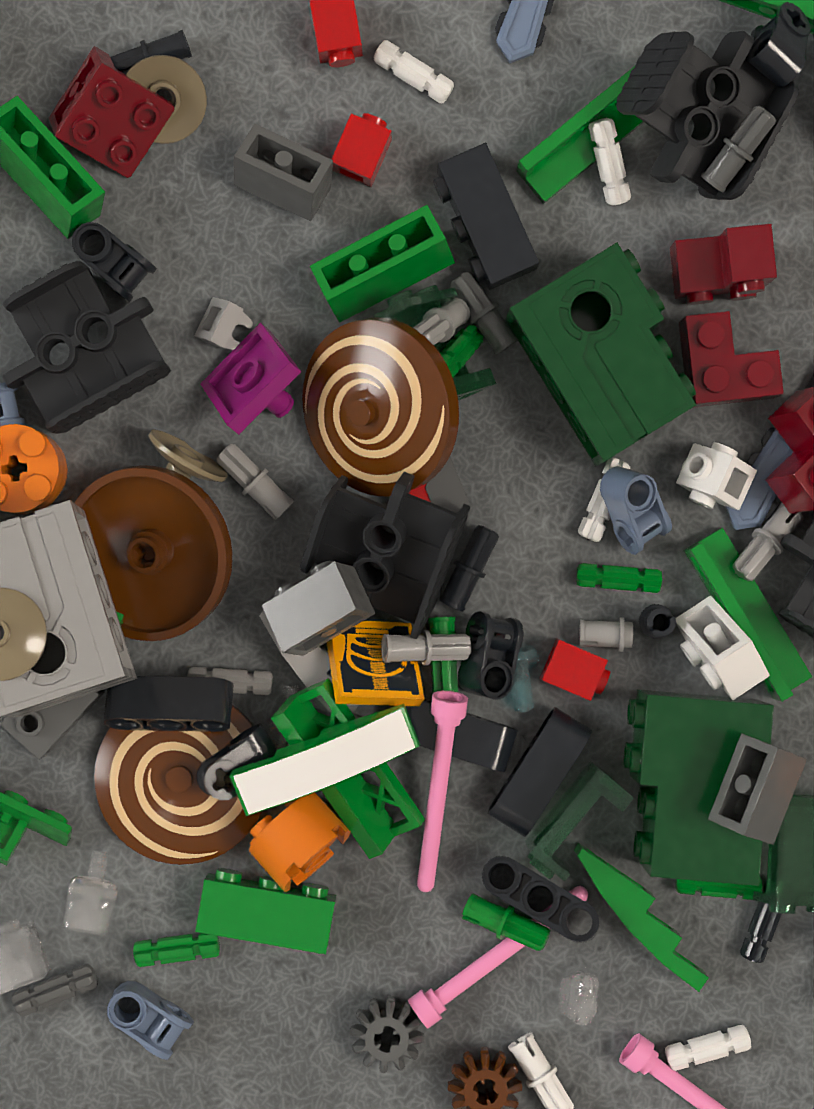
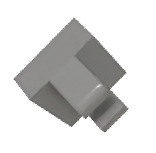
[194,297,253,350]

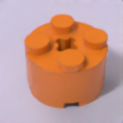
[0,424,68,514]
[249,792,351,892]

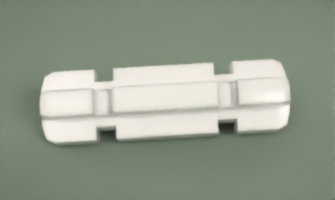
[374,40,454,103]
[589,118,631,205]
[578,458,630,542]
[665,1025,751,1071]

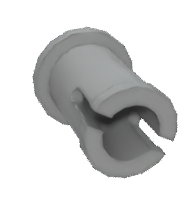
[579,617,633,652]

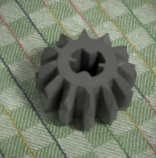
[350,996,424,1073]

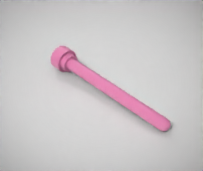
[417,691,468,892]
[408,886,588,1029]
[619,1033,727,1109]

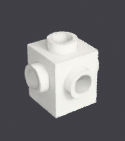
[676,442,757,510]

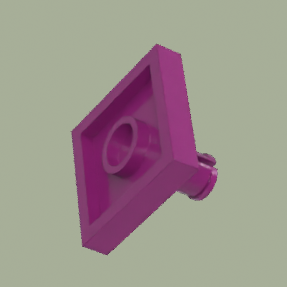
[200,322,301,435]

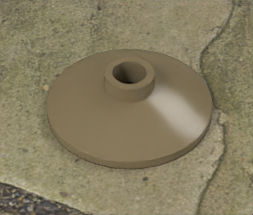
[125,55,207,144]
[149,429,228,482]
[0,588,47,681]

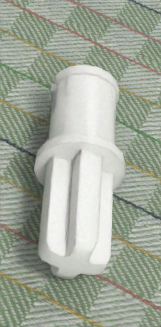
[508,1033,574,1109]

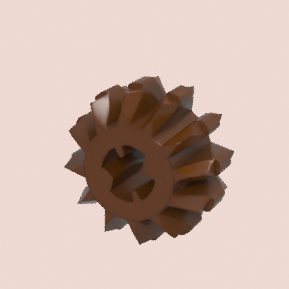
[448,1047,523,1109]

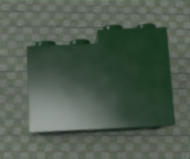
[505,242,696,467]
[623,689,774,886]

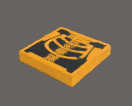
[327,621,424,706]

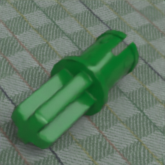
[428,617,461,693]
[462,893,550,951]

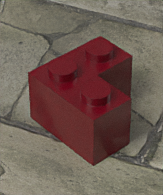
[670,224,777,305]
[679,311,784,408]
[765,387,814,514]

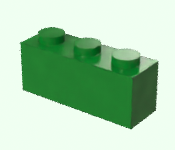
[0,96,105,239]
[310,205,455,323]
[195,868,337,955]

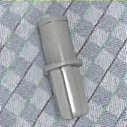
[413,298,470,345]
[216,444,294,521]
[732,503,804,581]
[381,630,471,665]

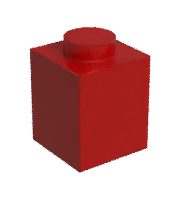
[310,0,363,67]
[332,113,392,188]
[539,638,611,701]

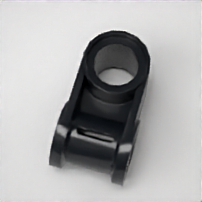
[745,2,811,88]
[72,222,157,302]
[458,611,524,700]
[196,723,277,800]

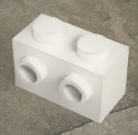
[675,595,770,700]

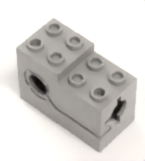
[0,500,137,717]

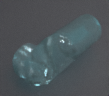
[510,645,539,712]

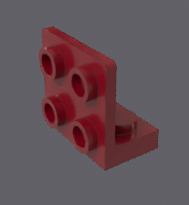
[49,46,175,178]

